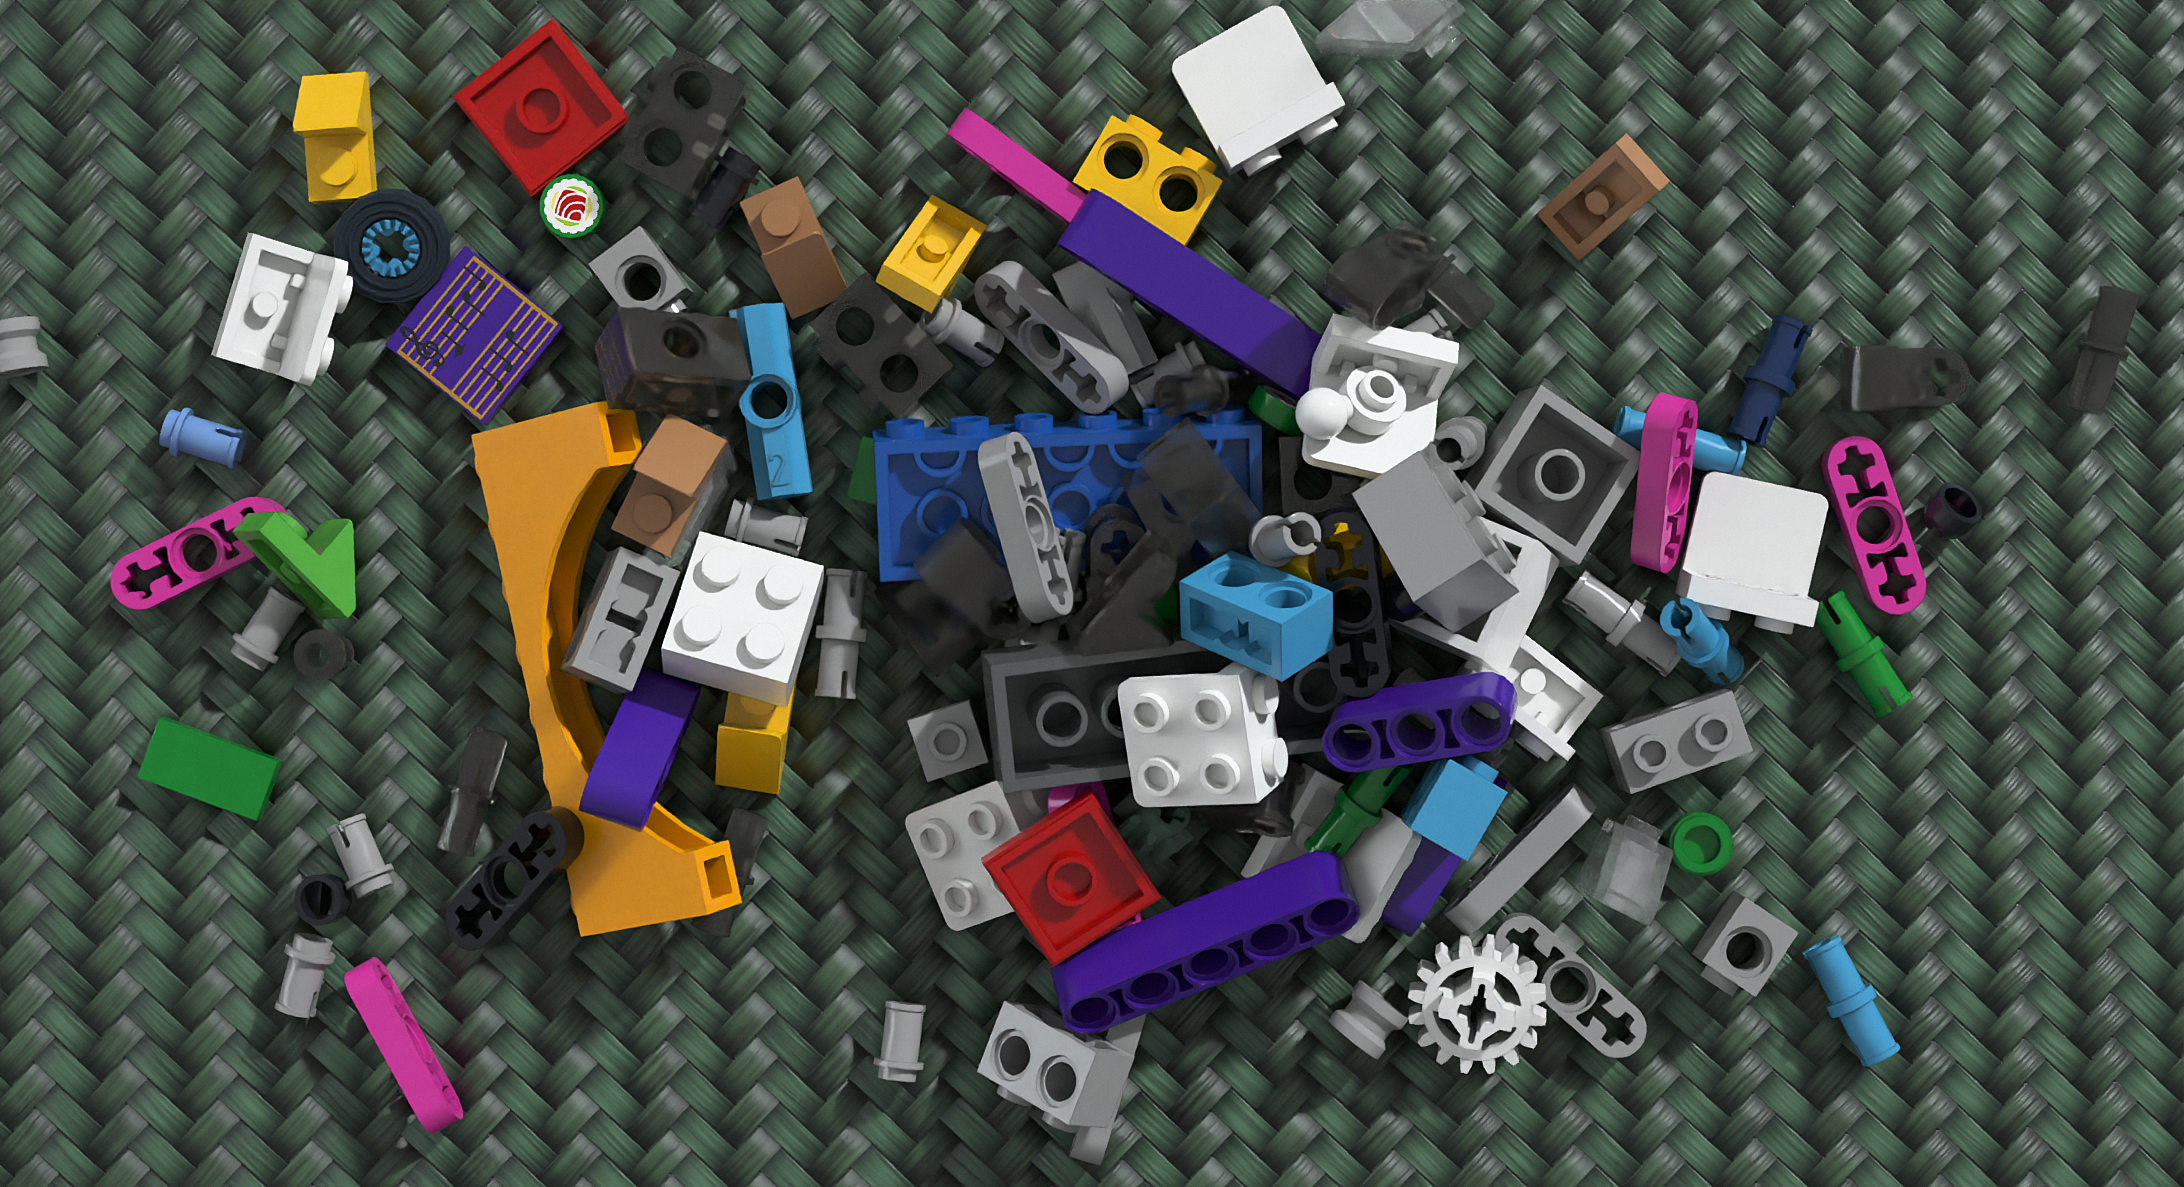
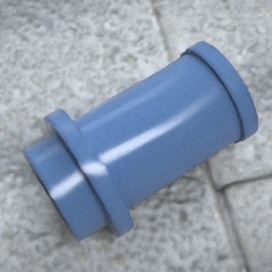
[159,407,247,470]

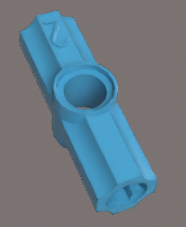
[729,303,813,501]

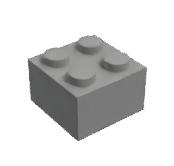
[1463,385,1640,567]
[1352,451,1520,634]

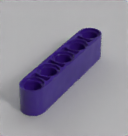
[1057,188,1322,401]
[1051,851,1360,1034]

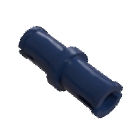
[1725,315,1813,448]

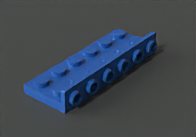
[872,404,1263,582]

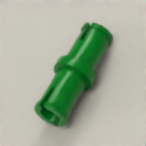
[1815,589,1913,719]
[1304,764,1414,859]

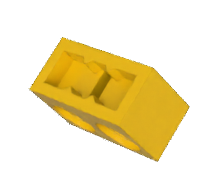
[1073,114,1223,246]

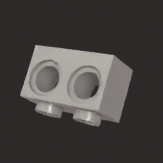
[559,547,680,694]
[1599,688,1753,794]
[977,1001,1135,1133]

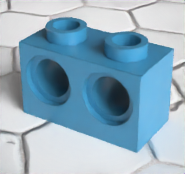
[1179,550,1333,682]

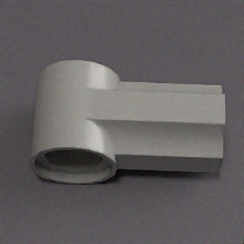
[1052,261,1158,375]

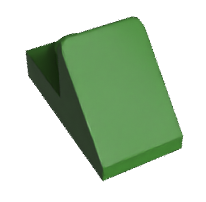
[232,511,356,619]

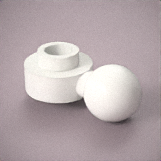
[1295,366,1407,440]

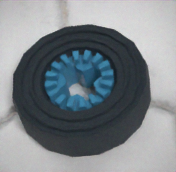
[334,189,450,303]

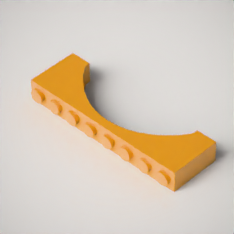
[471,399,742,937]

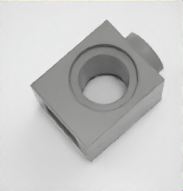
[588,226,694,331]
[907,698,991,782]
[1691,891,1798,997]

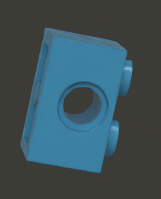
[1399,754,1508,862]

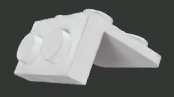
[1172,6,1345,176]
[211,232,353,386]
[1302,313,1459,480]
[1675,471,1828,634]
[1453,634,1603,762]
[1117,661,1288,807]
[1241,763,1422,943]
[905,779,1051,931]

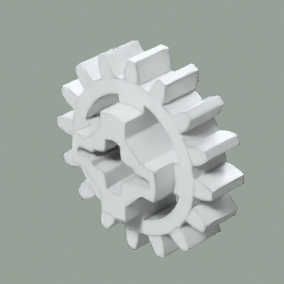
[1408,934,1547,1074]

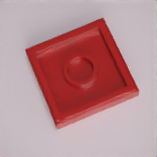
[453,18,634,200]
[981,788,1162,967]

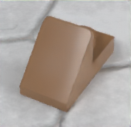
[1537,133,1670,261]
[739,176,851,320]
[611,412,728,557]

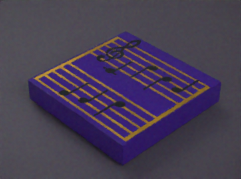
[385,246,567,426]

